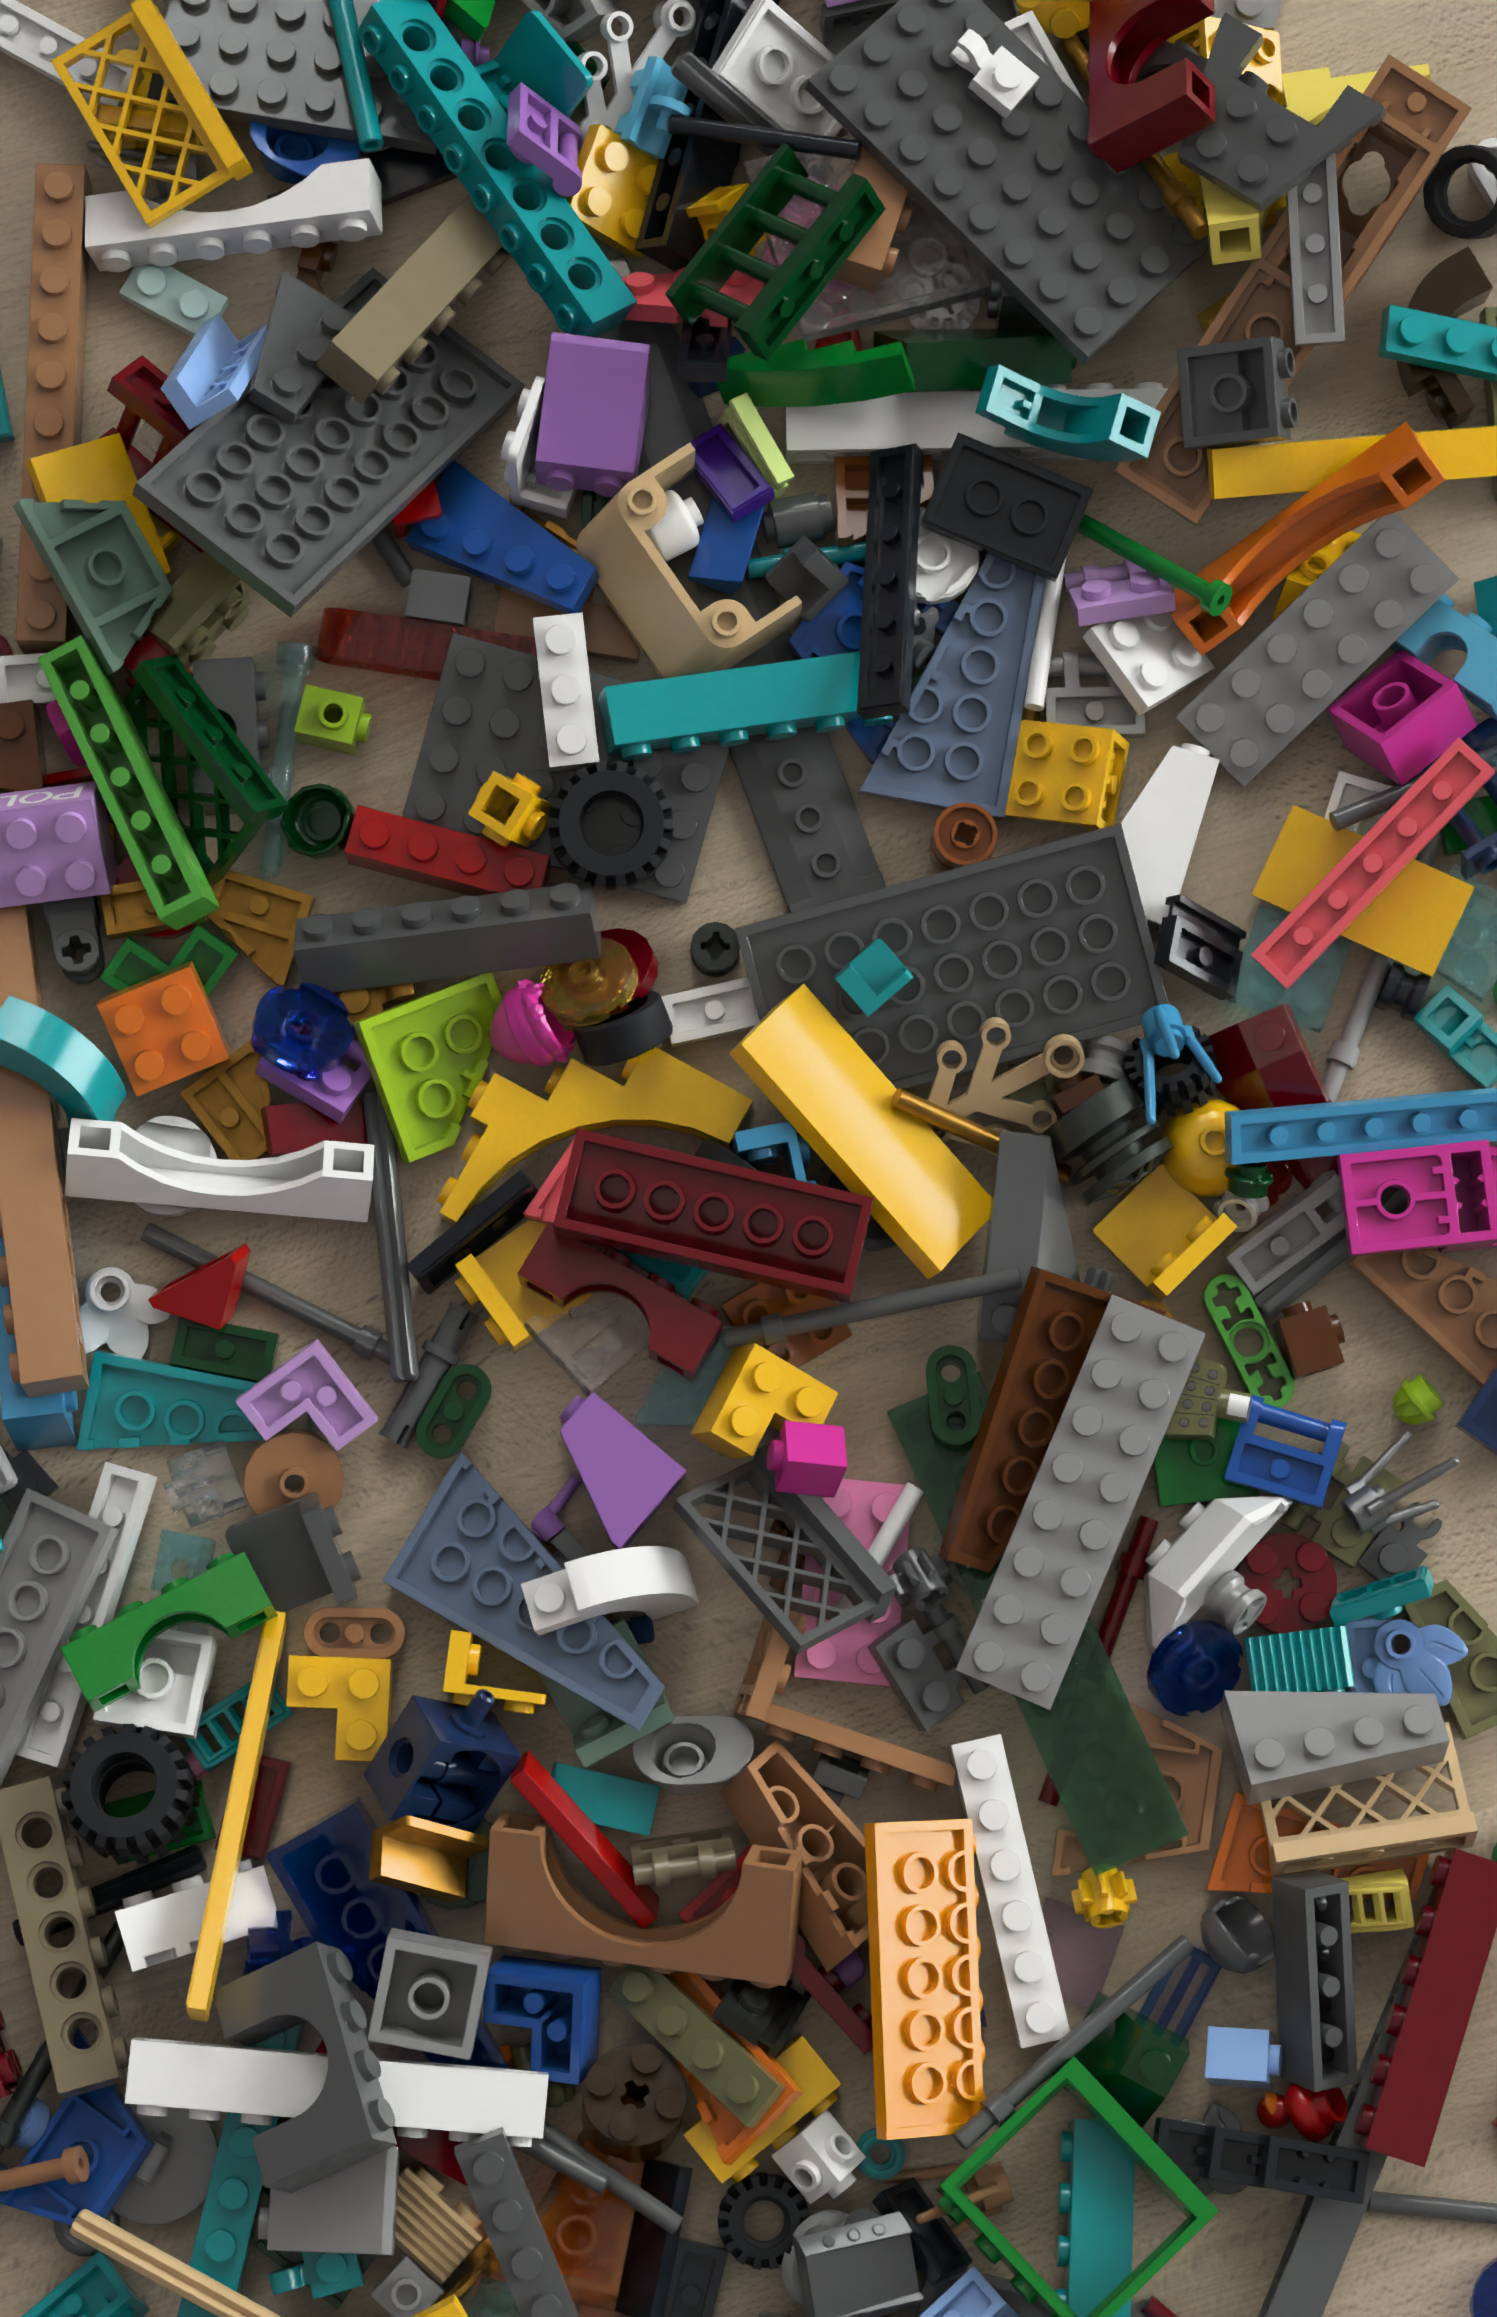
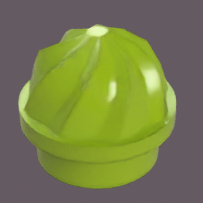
[1392,1374,1445,1425]

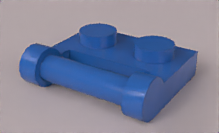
[1224,1395,1347,1510]

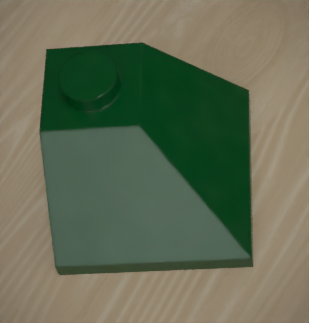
[1050,1991,1190,2128]

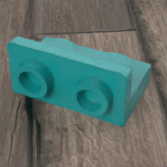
[22,2251,150,2317]

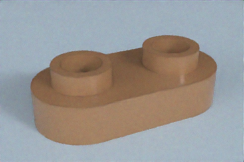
[304,1607,406,1659]

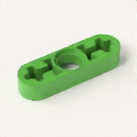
[1202,1274,1295,1408]

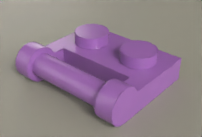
[507,82,583,197]
[255,1003,373,1124]

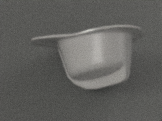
[633,1715,754,1796]

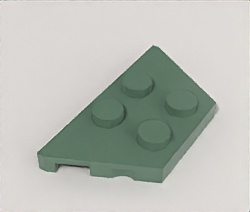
[13,498,173,677]

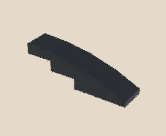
[1153,2117,1370,2204]

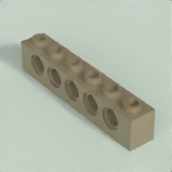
[0,1776,130,2098]

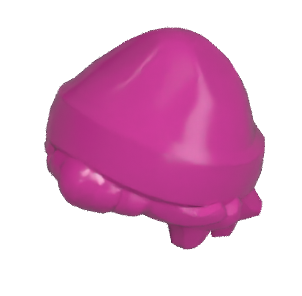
[490,979,576,1067]

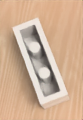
[533,612,599,773]

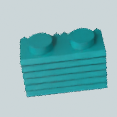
[1244,1626,1356,1692]

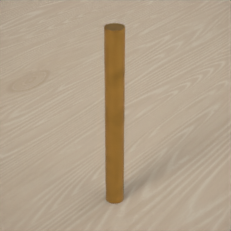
[891,1088,1072,1184]

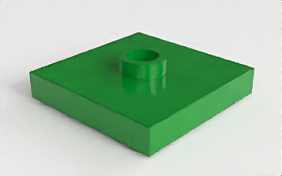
[1153,1418,1260,1507]

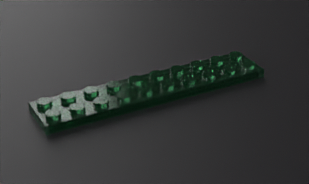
[887,1371,1189,1877]

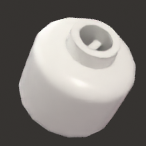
[645,490,704,562]

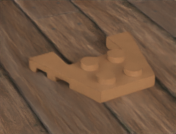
[1050,1678,1223,1876]

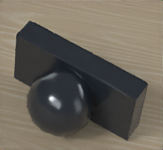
[872,2177,973,2286]

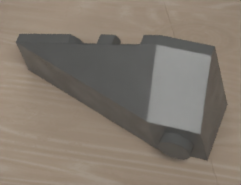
[977,1130,1081,1342]

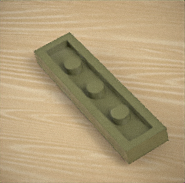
[607,1964,786,2128]

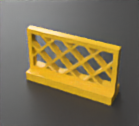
[51,0,254,229]

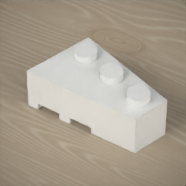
[115,1859,281,1972]

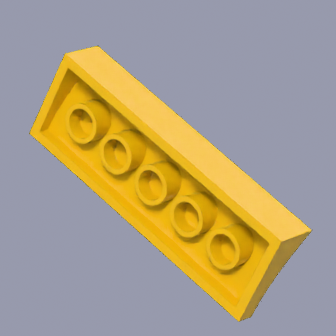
[729,984,992,1280]

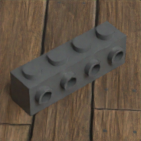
[1271,1870,1358,2092]

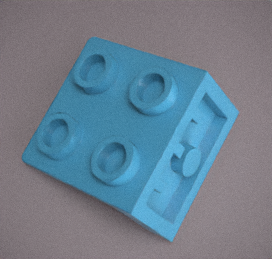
[731,1121,816,1184]

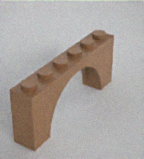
[484,1810,803,1988]

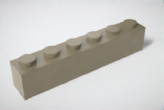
[316,194,510,404]

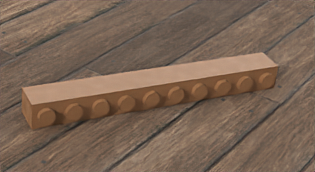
[16,164,92,654]
[0,905,89,1398]

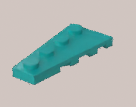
[76,1351,287,1451]

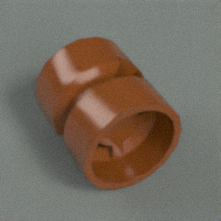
[929,802,998,872]

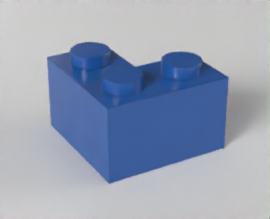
[483,1955,602,2085]

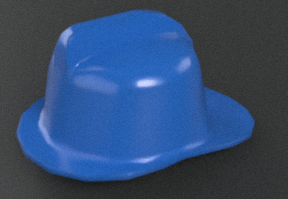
[250,121,360,184]

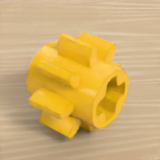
[1071,1865,1138,1929]

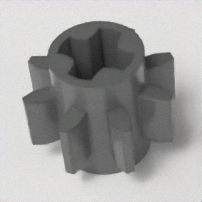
[890,1548,954,1611]

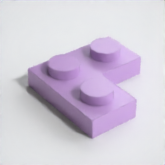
[235,1338,378,1451]

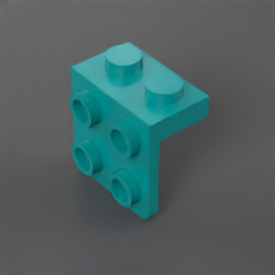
[474,10,593,118]

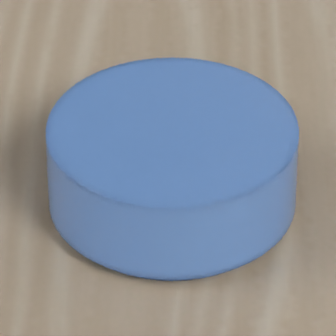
[13,2097,50,2149]

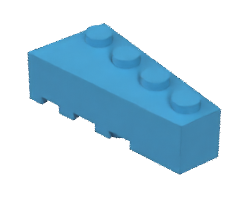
[0,1238,78,1452]

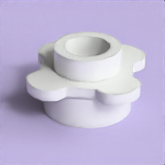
[1212,1190,1270,1232]

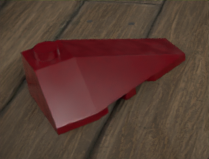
[1208,1003,1339,1204]

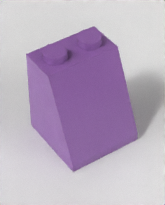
[535,332,651,498]
[559,1392,686,1550]

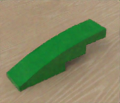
[716,339,915,407]

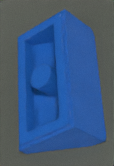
[687,496,765,596]

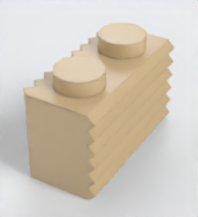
[395,2165,484,2285]

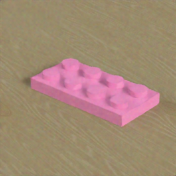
[793,1479,910,1687]

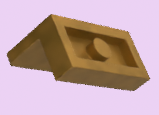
[369,1815,489,1903]

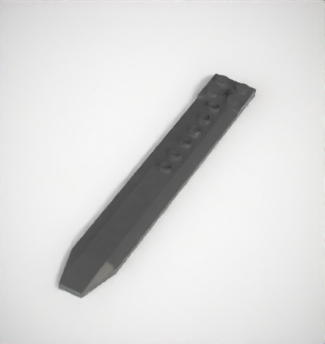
[596,256,886,913]

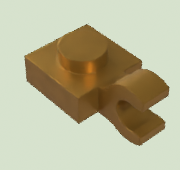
[329,982,417,1032]

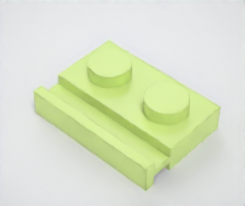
[714,393,794,509]

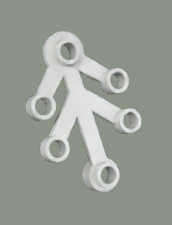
[578,0,696,150]

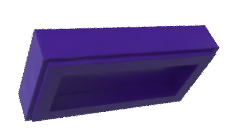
[680,423,775,523]

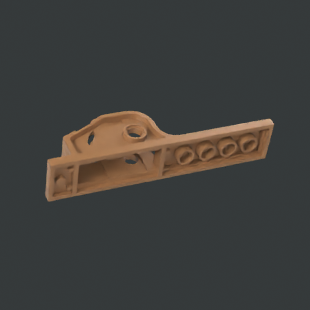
[1114,54,1472,526]

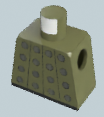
[1163,1356,1252,1440]

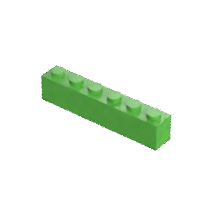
[37,635,220,931]

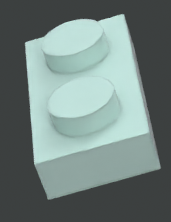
[119,265,229,337]

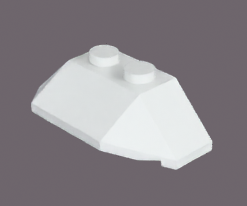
[1143,1496,1293,1654]

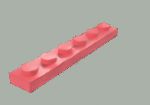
[1251,737,1495,990]

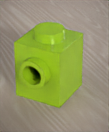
[294,684,373,755]

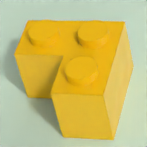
[690,1343,838,1460]
[286,1655,394,1762]

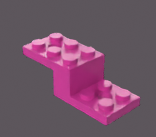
[1337,1139,1497,1257]

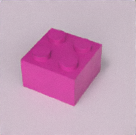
[1326,649,1477,786]

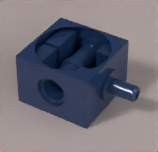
[363,1689,521,1833]

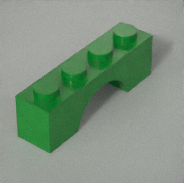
[60,1552,278,1712]

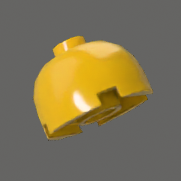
[1159,1099,1240,1198]

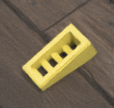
[1340,1868,1415,1933]

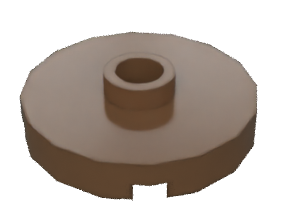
[243,1429,344,1515]

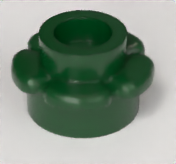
[1225,1162,1274,1199]

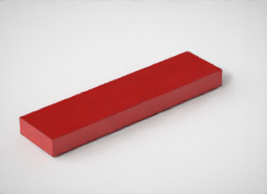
[510,1750,660,1929]

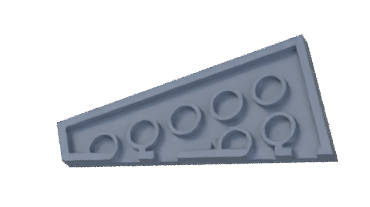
[857,554,1045,821]
[382,1451,665,1731]

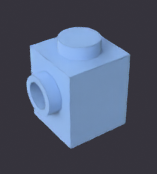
[1205,2026,1283,2090]

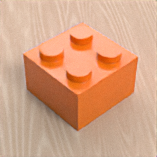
[97,961,232,1097]

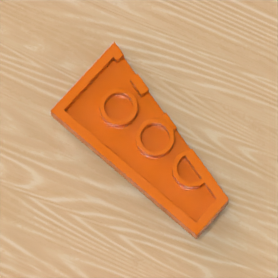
[668,1971,803,2165]

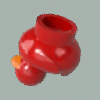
[1257,2083,1347,2143]

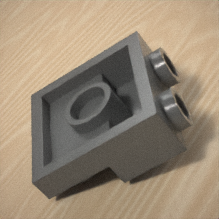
[1177,336,1299,450]

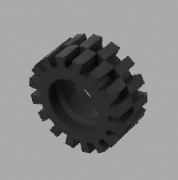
[1124,1023,1219,1117]
[718,2172,810,2270]

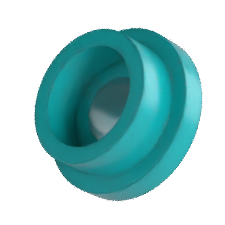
[856,2128,906,2180]

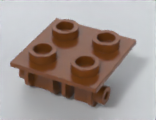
[721,1282,852,1368]

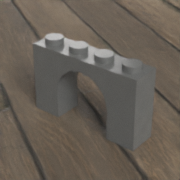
[213,1942,397,2193]

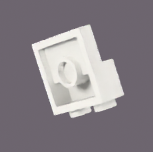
[93,1624,218,1740]

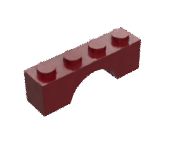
[517,1222,723,1383]

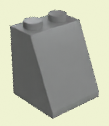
[258,2146,400,2255]

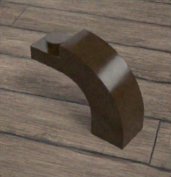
[1397,246,1493,429]

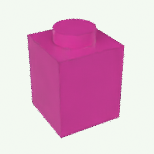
[767,1420,847,1498]

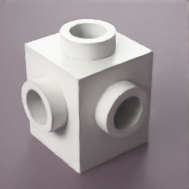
[771,2109,866,2204]

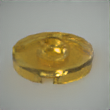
[540,938,638,1027]

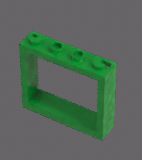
[936,2056,1219,2317]

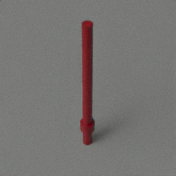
[1038,1515,1159,1807]

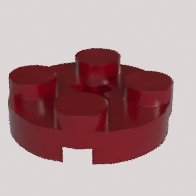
[1236,1533,1337,1634]

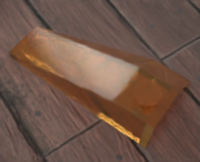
[536,2098,644,2312]

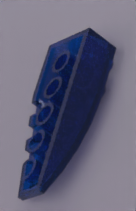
[265,1796,510,2069]

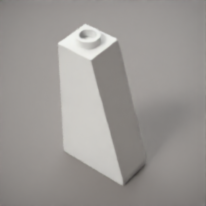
[1121,743,1220,934]

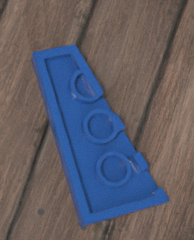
[405,461,600,614]

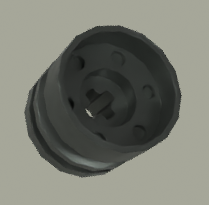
[1041,1077,1175,1206]

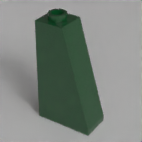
[873,328,1077,393]

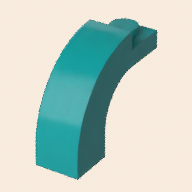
[975,364,1161,462]
[0,995,127,1131]

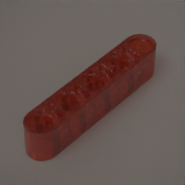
[315,608,537,681]

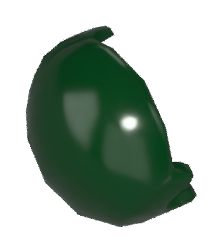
[280,783,355,860]

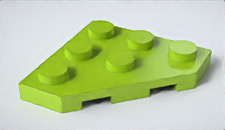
[353,972,502,1163]

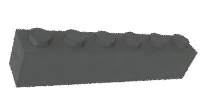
[294,881,601,996]

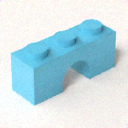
[1389,594,1497,720]

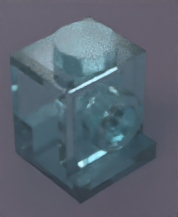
[151,1529,217,1592]

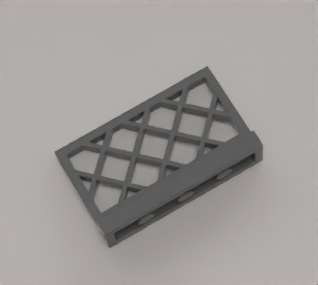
[672,1443,897,1655]

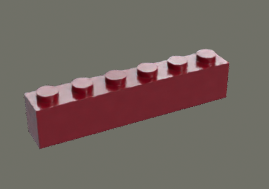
[1354,1848,1497,2168]

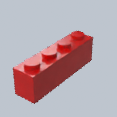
[344,805,551,896]

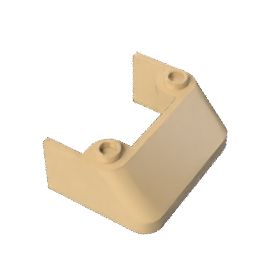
[577,442,803,679]

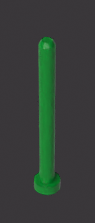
[1077,513,1232,616]

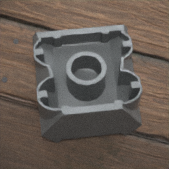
[793,2207,924,2317]

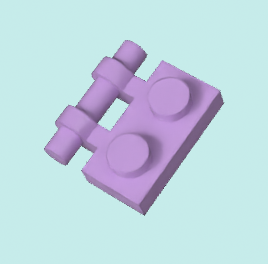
[1063,559,1176,627]

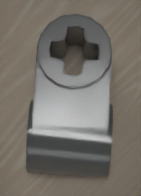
[43,896,105,984]

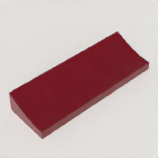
[553,1128,874,1304]

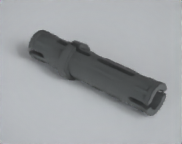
[378,1301,479,1449]

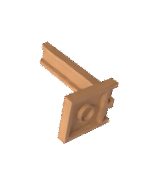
[732,1608,956,1792]

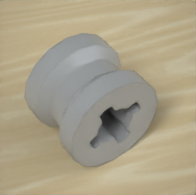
[1079,1035,1133,1084]
[1203,1570,1267,1635]

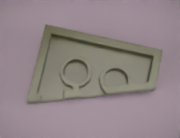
[1402,1580,1497,1740]

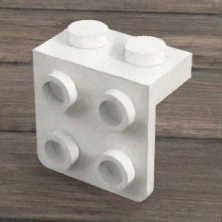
[501,376,577,519]

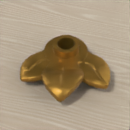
[434,2237,501,2304]

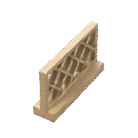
[1259,1722,1478,1878]

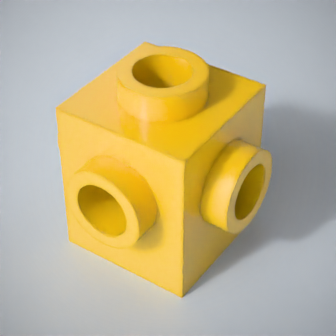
[468,771,551,848]

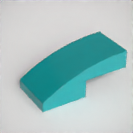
[1413,984,1497,1089]
[551,1762,660,1836]

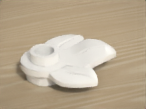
[80,1267,170,1359]

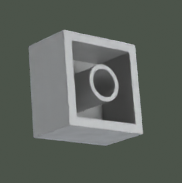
[367,1928,493,2060]

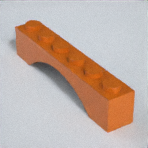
[1170,421,1446,656]

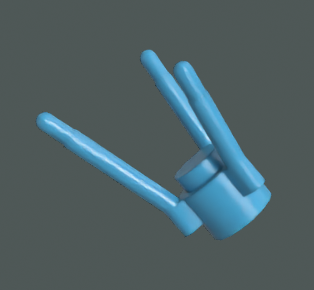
[1139,1004,1222,1125]

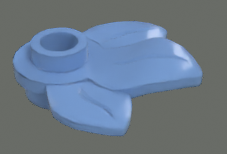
[1372,1619,1468,1706]

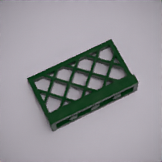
[123,655,289,885]

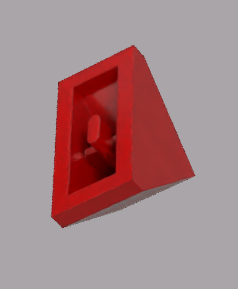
[148,1243,251,1330]

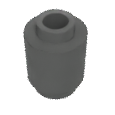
[761,491,835,549]

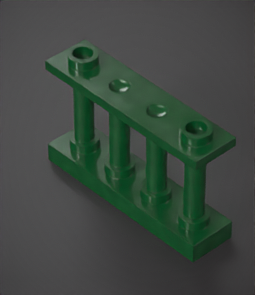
[665,143,886,361]

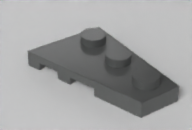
[249,270,355,426]

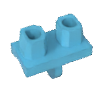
[614,56,691,159]

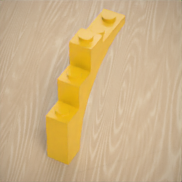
[436,1047,753,1225]

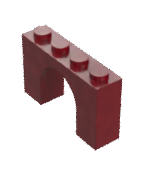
[1086,0,1215,173]

